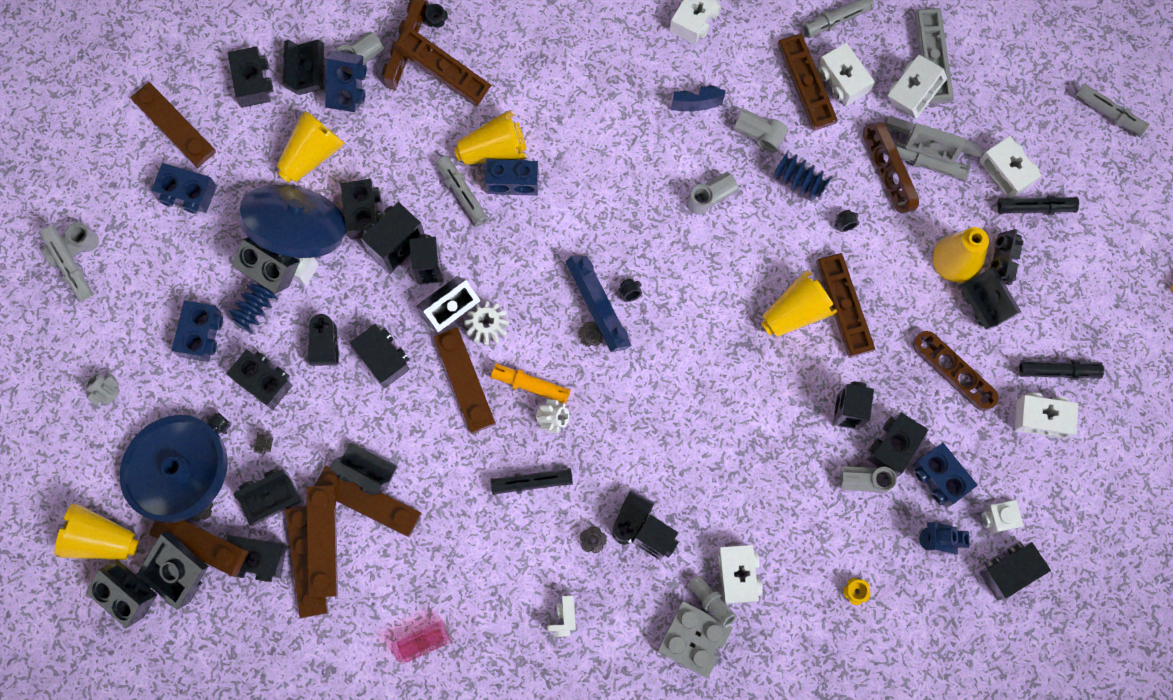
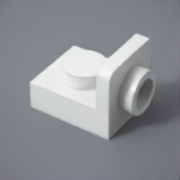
[981,500,1024,534]
[547,595,576,637]

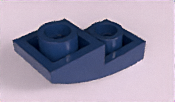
[671,85,726,112]

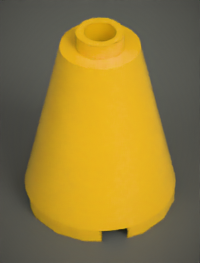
[454,109,528,165]
[276,110,345,183]
[932,227,989,283]
[761,269,837,337]
[54,503,139,560]

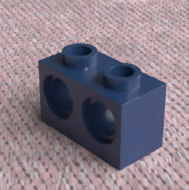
[325,51,367,112]
[485,159,539,196]
[151,163,217,214]
[171,300,223,362]
[912,442,978,508]

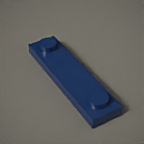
[565,256,632,352]

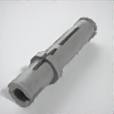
[802,0,874,39]
[1075,83,1150,138]
[895,141,971,182]
[435,155,489,227]
[38,224,94,302]

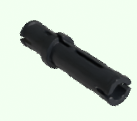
[997,195,1079,215]
[1019,359,1104,380]
[490,468,573,495]

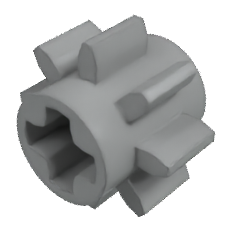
[84,372,120,406]

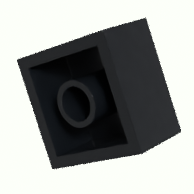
[361,201,425,274]

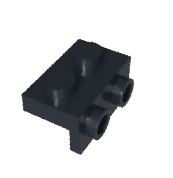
[282,39,324,95]
[960,267,1021,330]
[330,442,397,495]
[233,468,302,526]

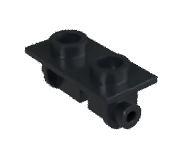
[990,229,1024,285]

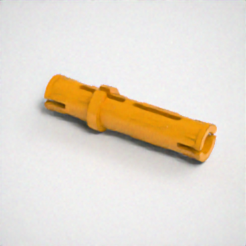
[491,362,571,405]

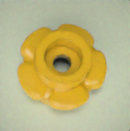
[843,578,871,605]

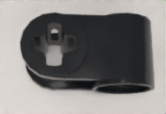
[308,314,339,366]
[612,490,655,545]

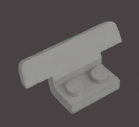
[885,117,983,164]

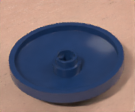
[238,185,346,258]
[120,415,228,523]

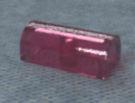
[391,619,452,665]

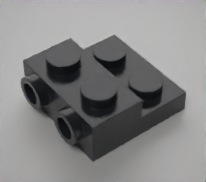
[136,531,209,610]

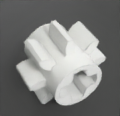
[536,400,570,433]

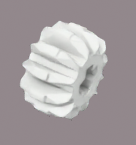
[464,301,509,346]

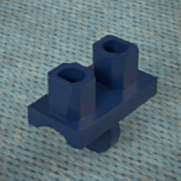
[919,522,970,555]

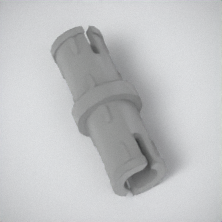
[688,576,737,628]

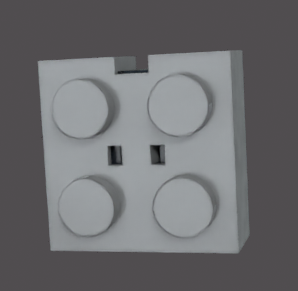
[657,601,733,678]

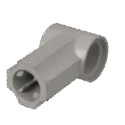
[335,31,384,74]
[733,109,788,153]
[687,171,739,215]
[41,223,99,268]
[840,466,897,494]

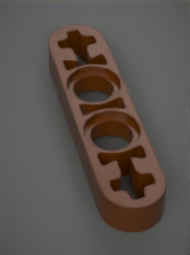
[863,122,919,213]
[913,331,999,411]

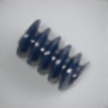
[774,150,833,201]
[228,281,279,334]

